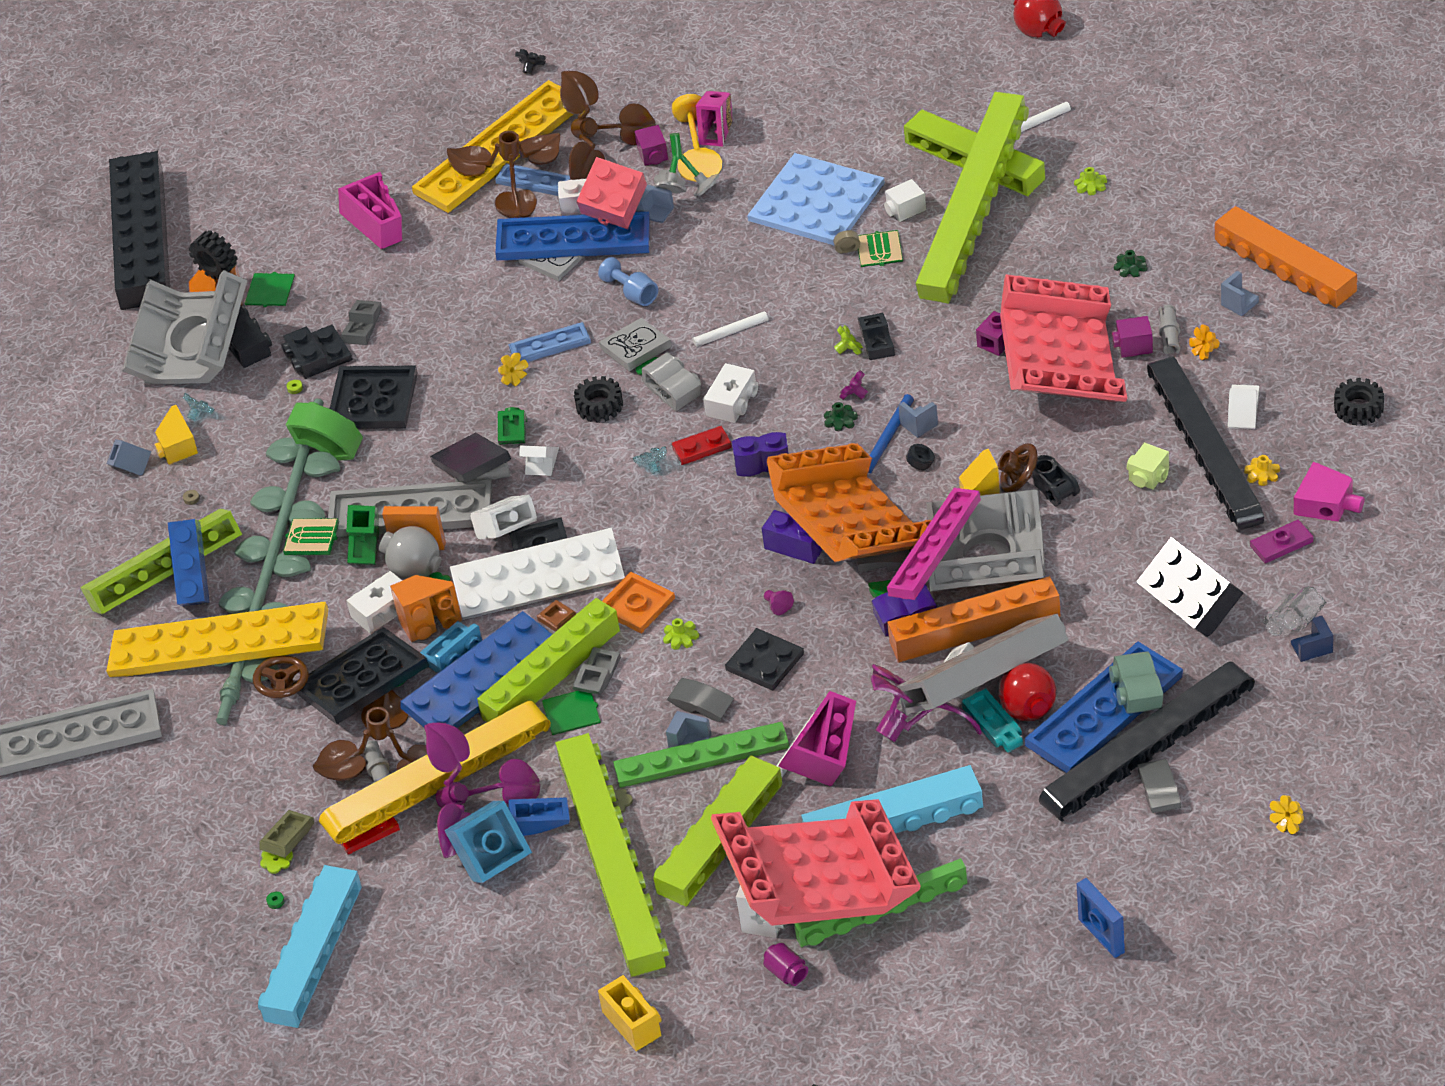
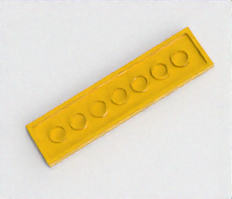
[412,80,574,213]
[106,601,329,677]

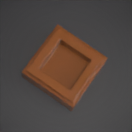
[537,600,576,632]

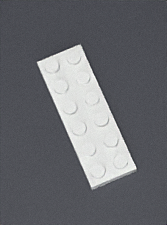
[450,528,625,620]

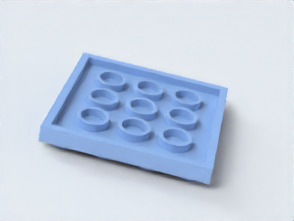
[747,153,885,245]

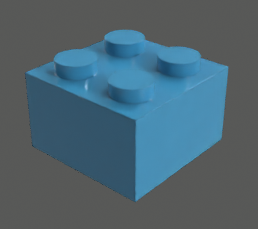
[444,801,532,883]

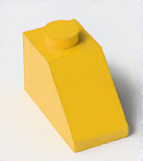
[154,405,198,465]
[959,449,1000,496]

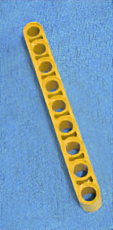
[319,701,551,844]

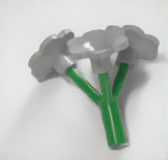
[654,133,720,197]

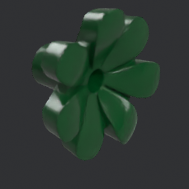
[1113,250,1148,277]
[824,402,858,431]

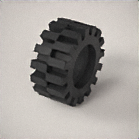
[189,230,238,280]
[574,376,623,423]
[1334,378,1384,426]

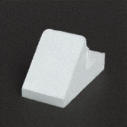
[1228,385,1259,430]
[519,445,559,476]

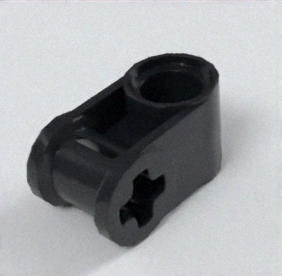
[1033,455,1080,507]

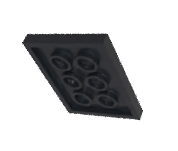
[292,627,429,725]

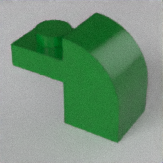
[346,505,379,565]

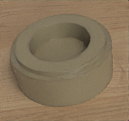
[833,230,860,254]

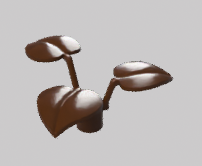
[560,70,656,180]
[447,131,560,218]
[313,690,427,781]

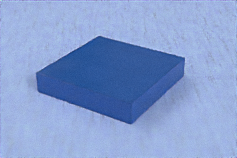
[1076,878,1125,958]

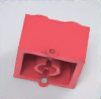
[576,157,647,229]

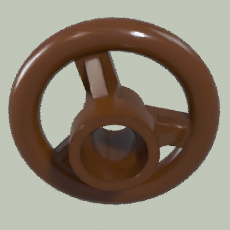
[998,443,1038,493]
[253,655,309,698]

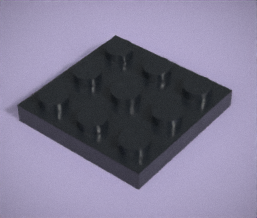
[329,365,418,429]

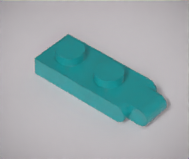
[961,688,1024,753]

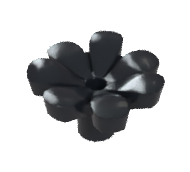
[515,49,546,74]

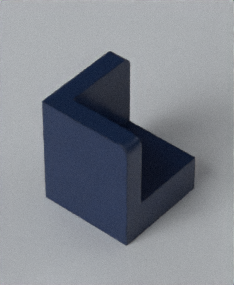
[1291,615,1334,662]

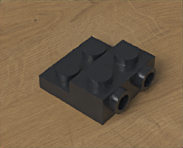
[281,324,353,379]

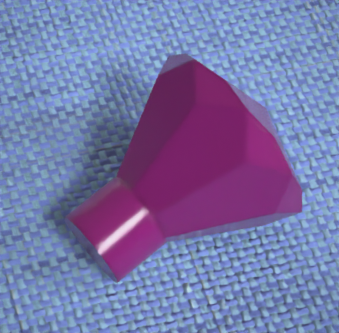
[764,590,794,616]

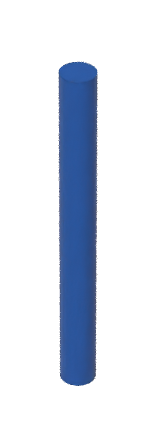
[868,394,914,473]

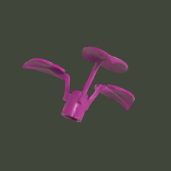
[871,664,982,742]
[424,723,540,858]

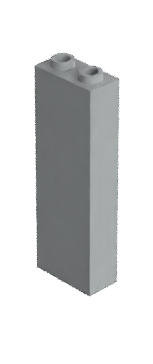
[896,614,1068,714]

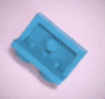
[420,621,482,673]

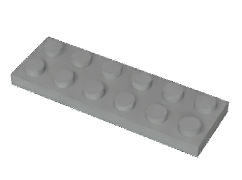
[328,479,493,537]
[0,689,162,776]

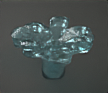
[183,393,215,421]
[633,446,667,475]

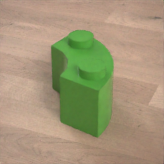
[286,402,363,460]

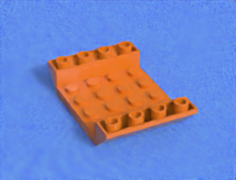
[767,443,932,562]

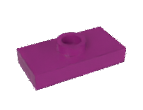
[1250,519,1313,564]

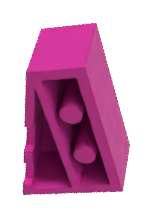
[338,172,402,249]
[778,691,856,786]

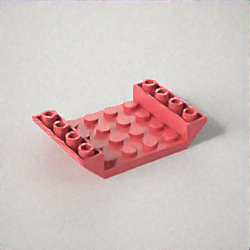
[1000,274,1127,402]
[711,799,921,926]

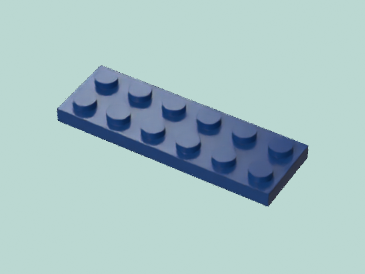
[495,211,650,261]
[401,611,552,728]
[1025,641,1183,773]

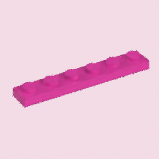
[887,488,981,600]

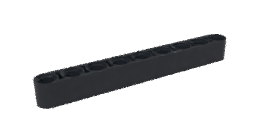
[1147,356,1264,532]
[1039,661,1255,822]

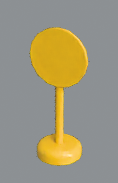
[671,94,722,182]

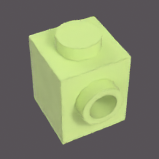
[1126,442,1169,489]

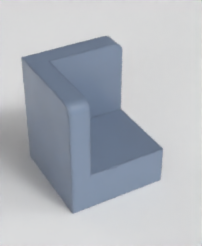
[635,185,674,223]
[1221,271,1259,316]
[898,402,938,438]
[106,439,151,476]
[666,711,711,748]

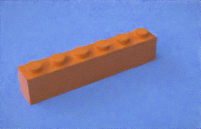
[1215,206,1357,308]
[887,576,1061,663]

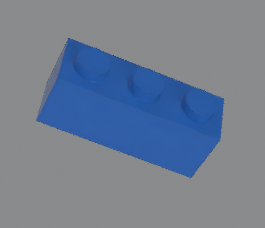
[168,519,209,606]

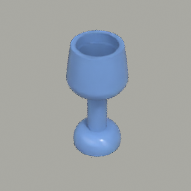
[598,257,658,306]

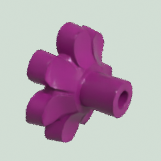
[839,370,868,400]

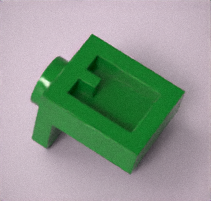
[498,407,527,445]

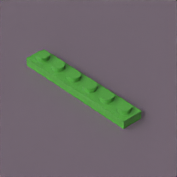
[613,721,789,788]
[794,858,967,947]

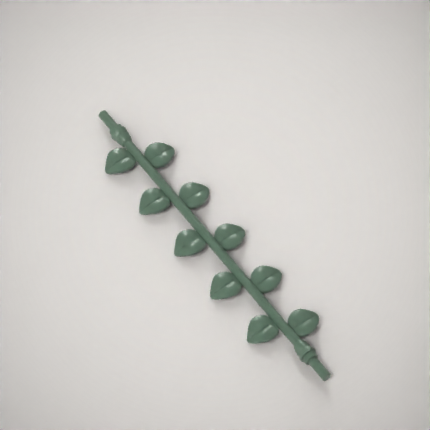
[213,398,340,725]

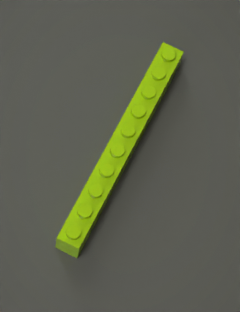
[916,92,1029,304]
[555,733,669,977]

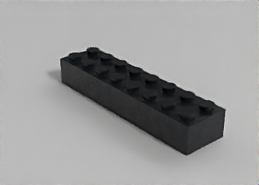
[109,151,170,310]

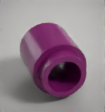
[763,943,809,986]

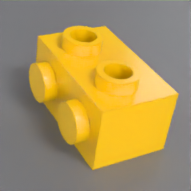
[598,975,662,1051]

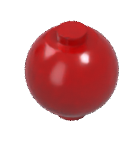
[1013,0,1066,38]
[998,663,1057,721]

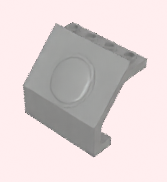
[122,270,247,384]
[926,489,1045,591]

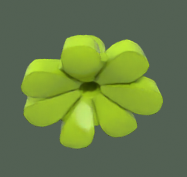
[1074,167,1107,195]
[834,325,863,355]
[663,618,699,650]

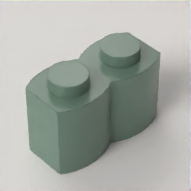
[1109,651,1163,714]

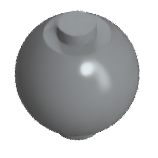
[379,526,442,580]

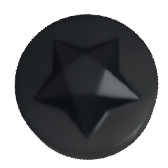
[906,444,935,470]

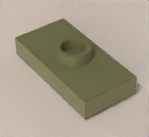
[259,810,314,857]

